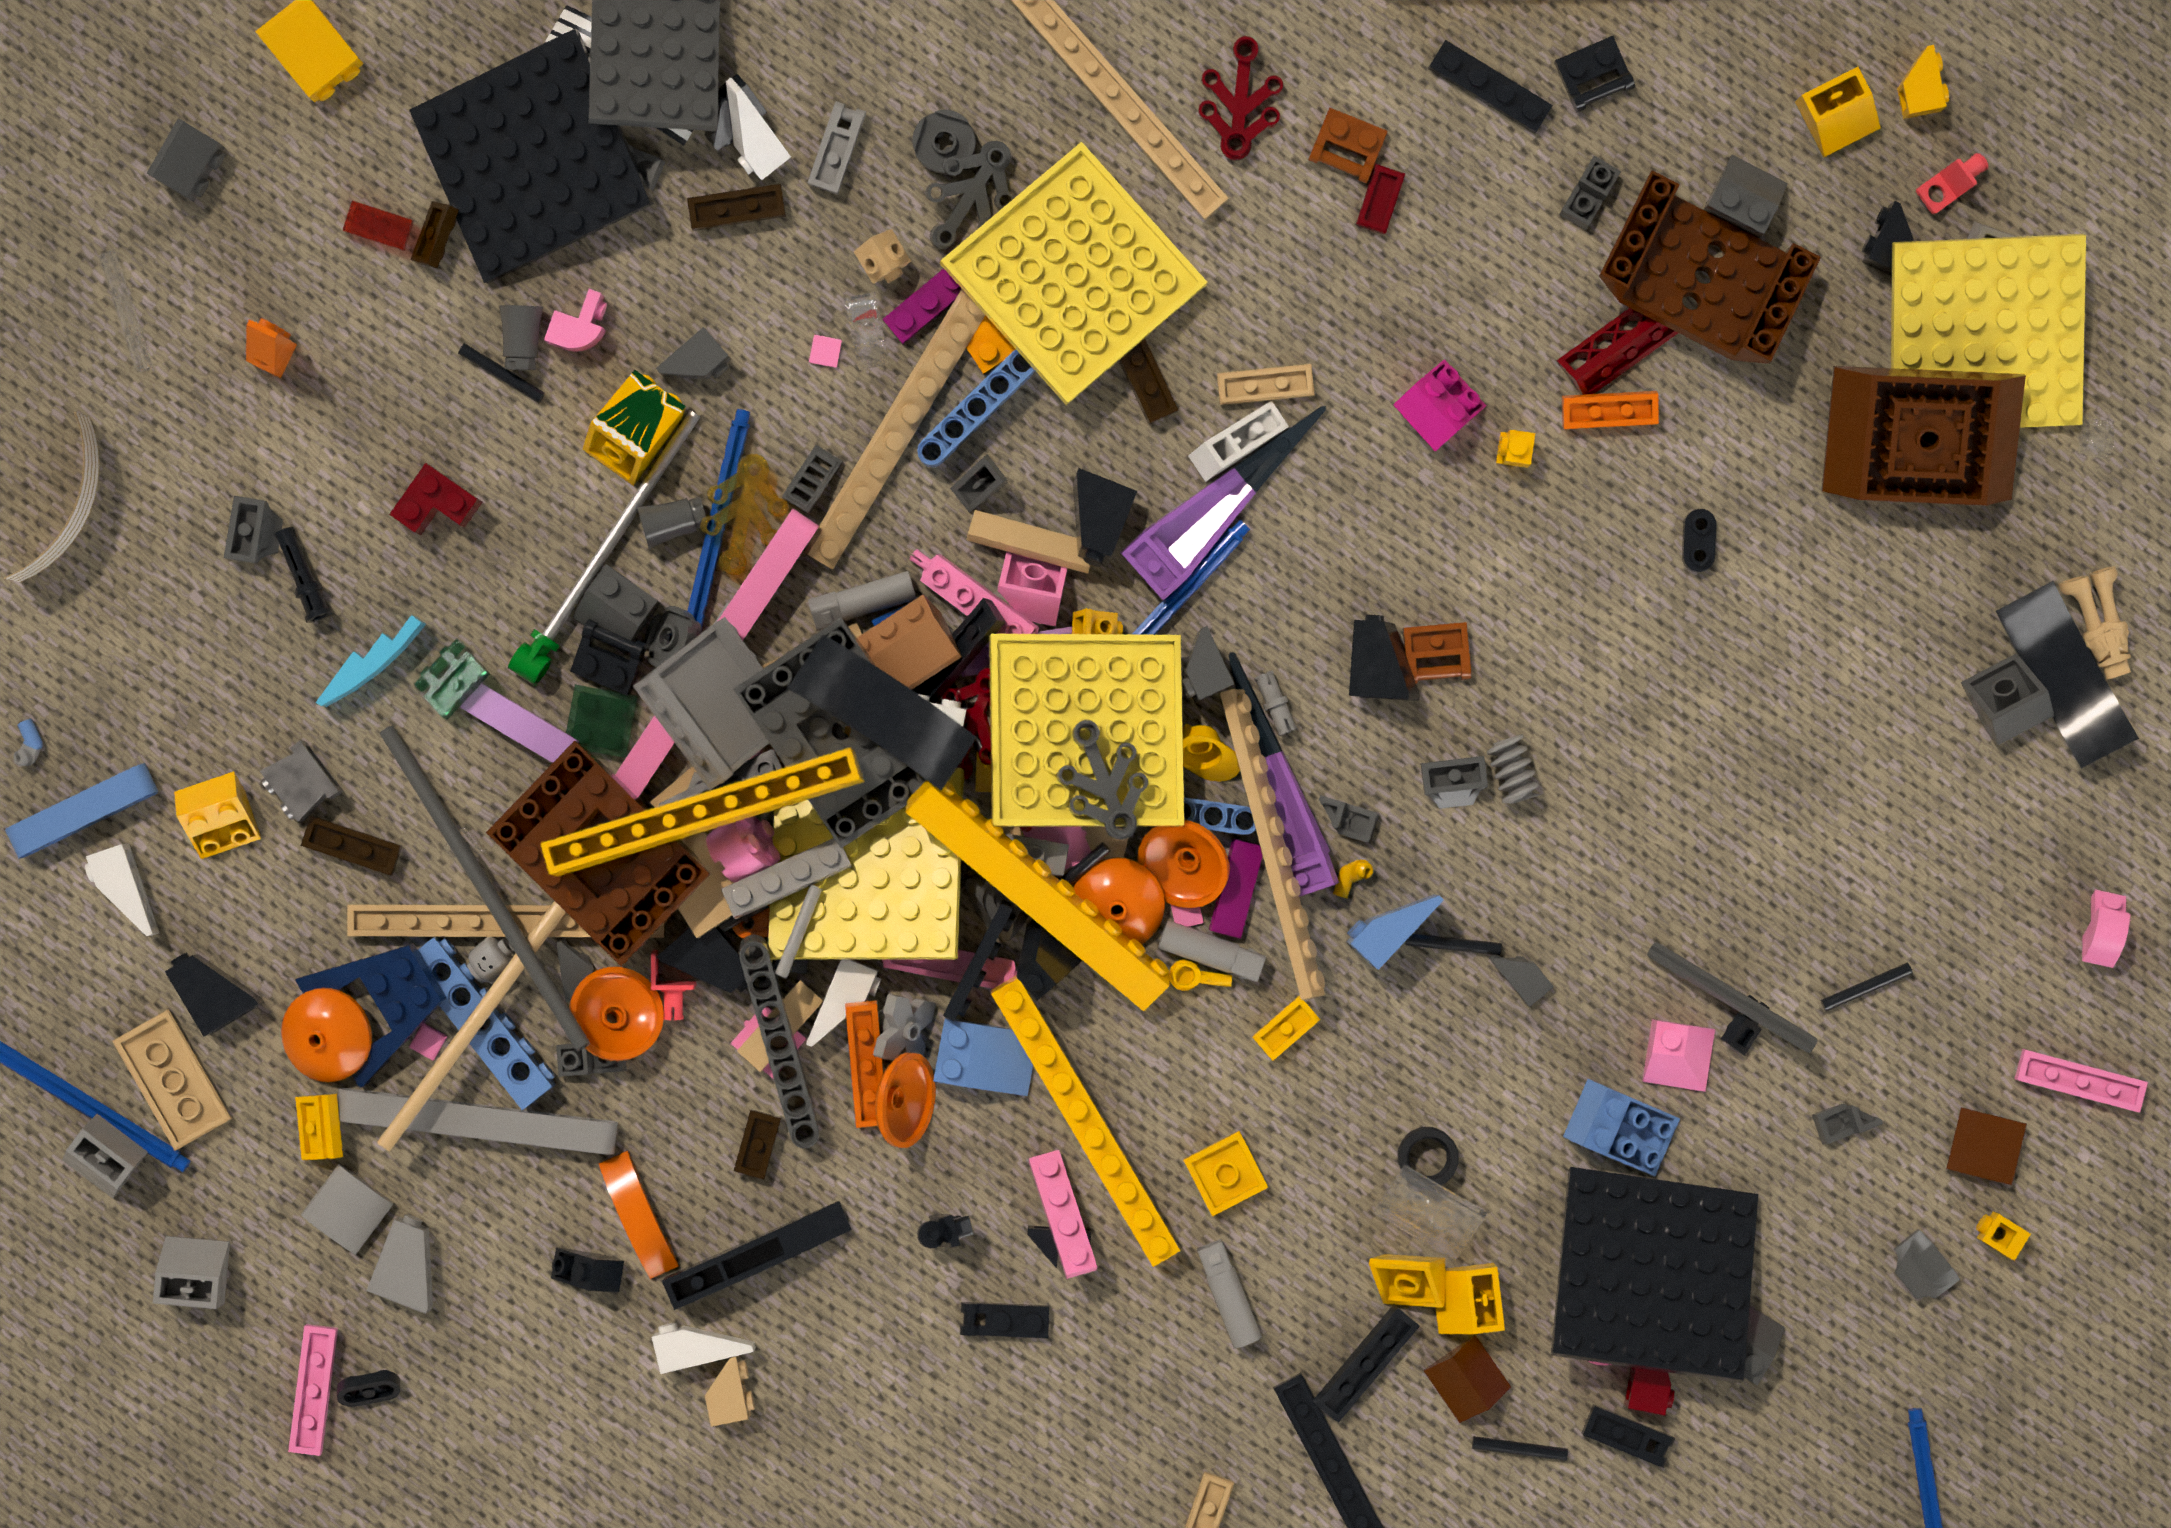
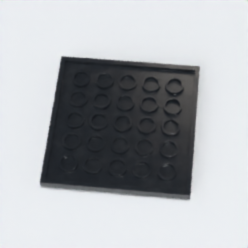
[409,29,654,284]
[1551,1167,1759,1383]

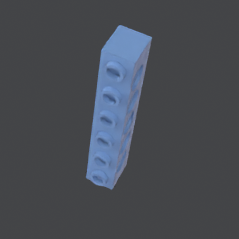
[418,937,556,1110]

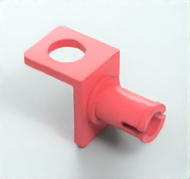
[1916,153,1988,215]
[651,950,697,1021]

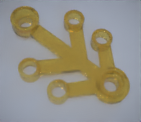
[700,454,788,575]

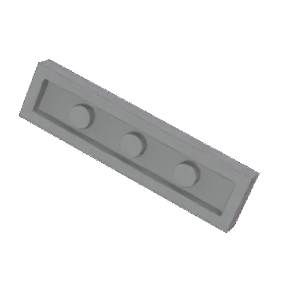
[721,838,852,920]

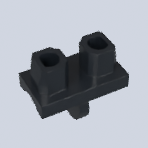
[917,1214,973,1249]

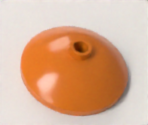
[1137,820,1230,908]
[1073,857,1165,944]
[569,967,664,1061]
[281,988,372,1082]
[875,1052,936,1148]

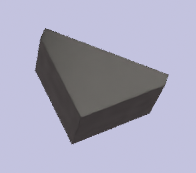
[950,454,1008,513]

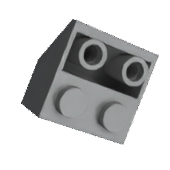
[62,1114,148,1198]
[153,1236,230,1309]

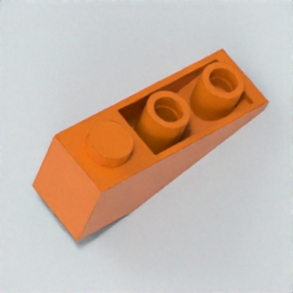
[246,318,297,378]

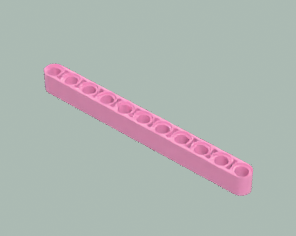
[615,508,819,797]

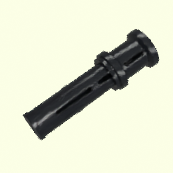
[275,527,333,623]

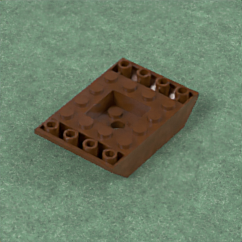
[1821,366,2026,506]
[486,740,710,966]

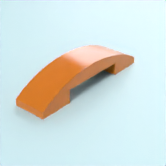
[599,1151,679,1279]

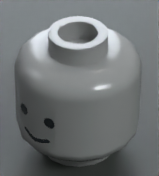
[467,937,515,983]

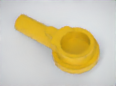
[1169,959,1232,991]

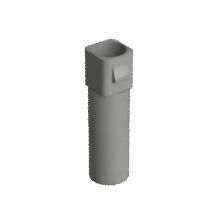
[808,571,916,631]
[1158,920,1266,982]
[1197,1239,1262,1348]

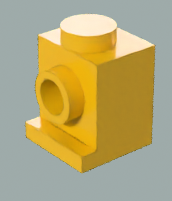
[1496,429,1536,468]
[1072,608,1123,634]
[1976,1211,2031,1261]

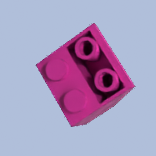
[1393,359,1486,452]

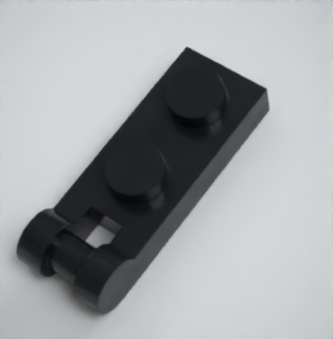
[960,1302,1050,1338]
[1581,1404,1675,1468]

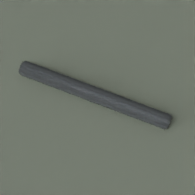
[1647,942,1818,1053]

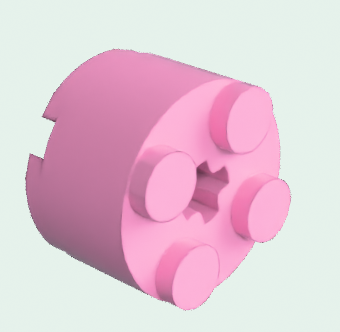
[706,816,781,883]

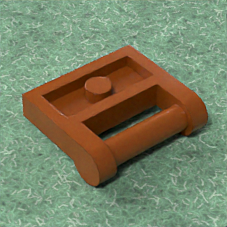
[1308,107,1388,184]
[1403,622,1471,684]

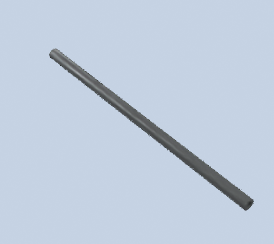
[380,726,590,1051]

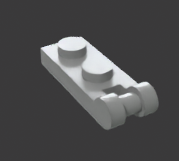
[807,101,866,195]

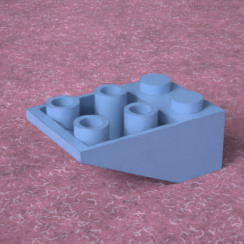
[1563,1079,1680,1176]

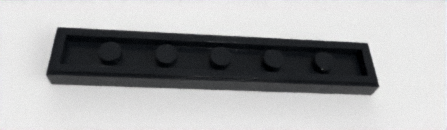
[1273,1373,1383,1528]

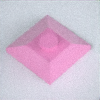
[997,551,1068,626]
[1642,1019,1715,1092]

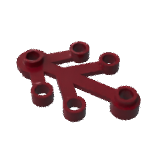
[1198,36,1283,161]
[942,668,991,780]

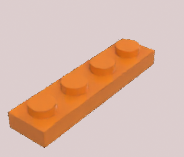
[845,1000,883,1128]

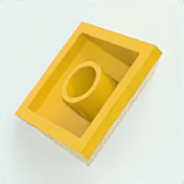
[1368,1254,1445,1308]

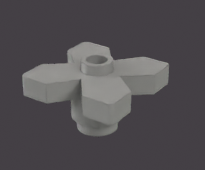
[873,994,936,1061]

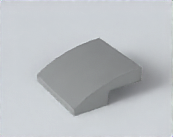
[301,1164,393,1255]

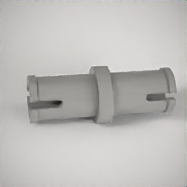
[1254,670,1298,736]

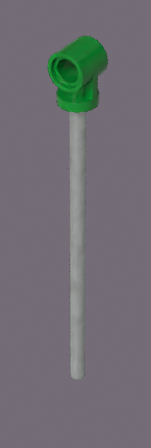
[508,410,700,686]

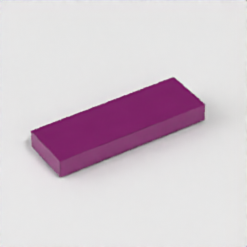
[1209,838,1263,939]

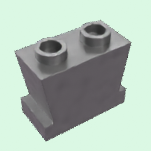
[260,740,344,822]

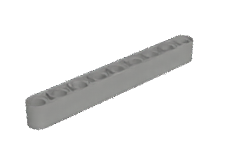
[337,1088,618,1154]

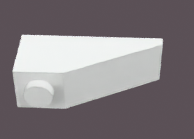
[726,78,791,180]
[1188,401,1289,482]
[85,844,159,936]
[806,959,882,1047]
[652,1323,756,1374]

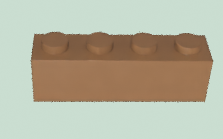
[857,594,962,690]

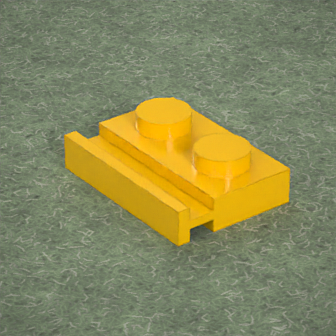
[295,1094,343,1160]

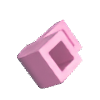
[544,289,607,352]
[2082,889,2130,968]

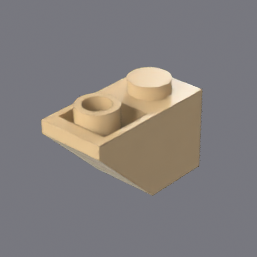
[705,1356,755,1427]

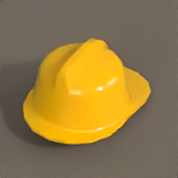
[1182,724,1240,782]

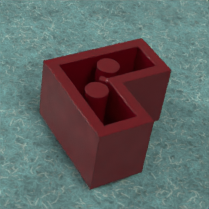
[389,463,483,535]

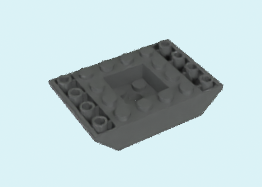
[733,617,926,848]

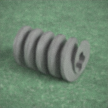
[1487,734,1542,804]

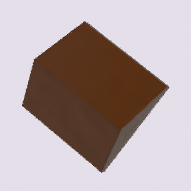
[1423,1335,1511,1423]

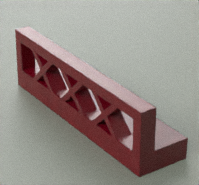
[1557,308,1678,395]

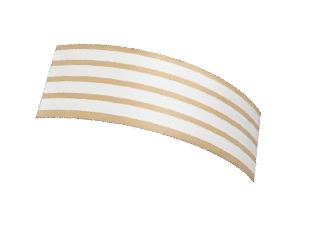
[4,411,99,582]

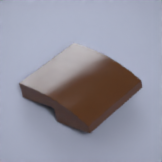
[1946,1107,2027,1185]

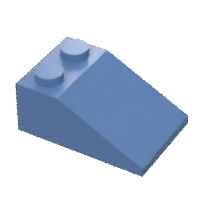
[1347,894,1444,970]
[933,1017,1033,1096]

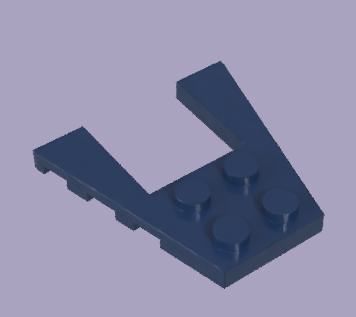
[295,943,446,1088]

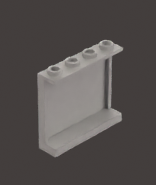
[633,617,769,789]

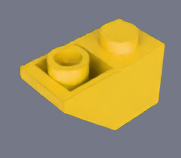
[1897,45,1949,119]

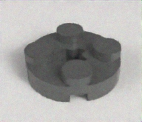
[912,110,976,175]
[644,606,701,667]

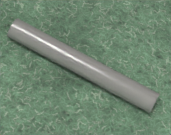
[775,885,822,979]

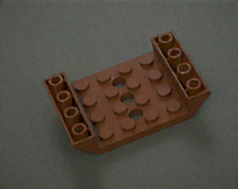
[1599,170,1821,364]

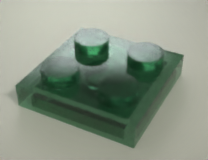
[566,684,638,758]

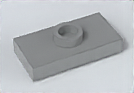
[1006,833,1069,876]

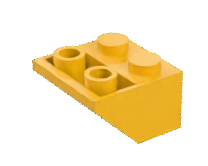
[1795,67,1881,158]
[174,771,261,859]
[1435,1263,1505,1334]

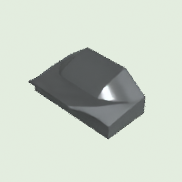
[224,496,283,564]
[1420,756,1488,809]
[1894,1229,1960,1299]

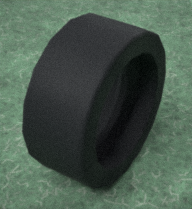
[1397,1127,1459,1188]

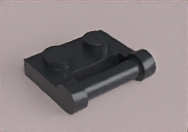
[1554,36,1635,113]
[570,619,647,695]

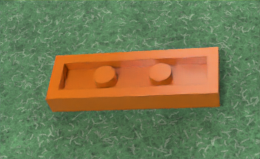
[1562,391,1659,429]

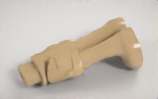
[2058,566,2131,679]

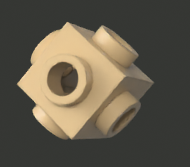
[854,229,911,284]

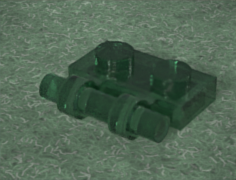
[414,638,490,720]

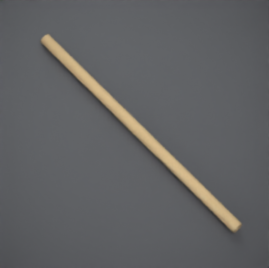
[377,901,566,1152]

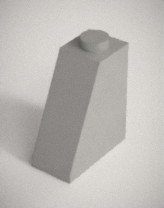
[366,1214,433,1314]

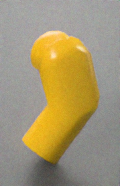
[1333,859,1374,899]

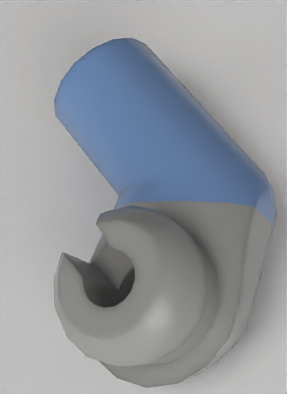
[14,718,43,766]

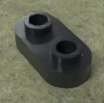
[1682,509,1716,572]
[337,1370,400,1407]

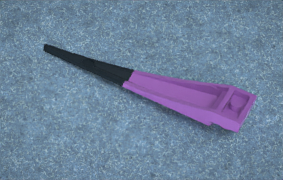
[1120,406,1326,600]
[1229,652,1339,897]

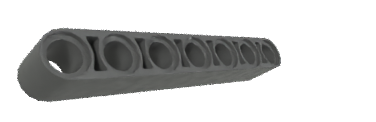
[739,934,819,1149]

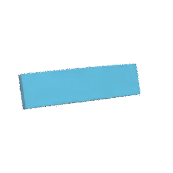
[316,615,426,707]

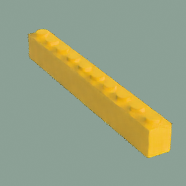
[540,748,864,877]
[905,780,1170,1011]
[991,975,1180,1267]

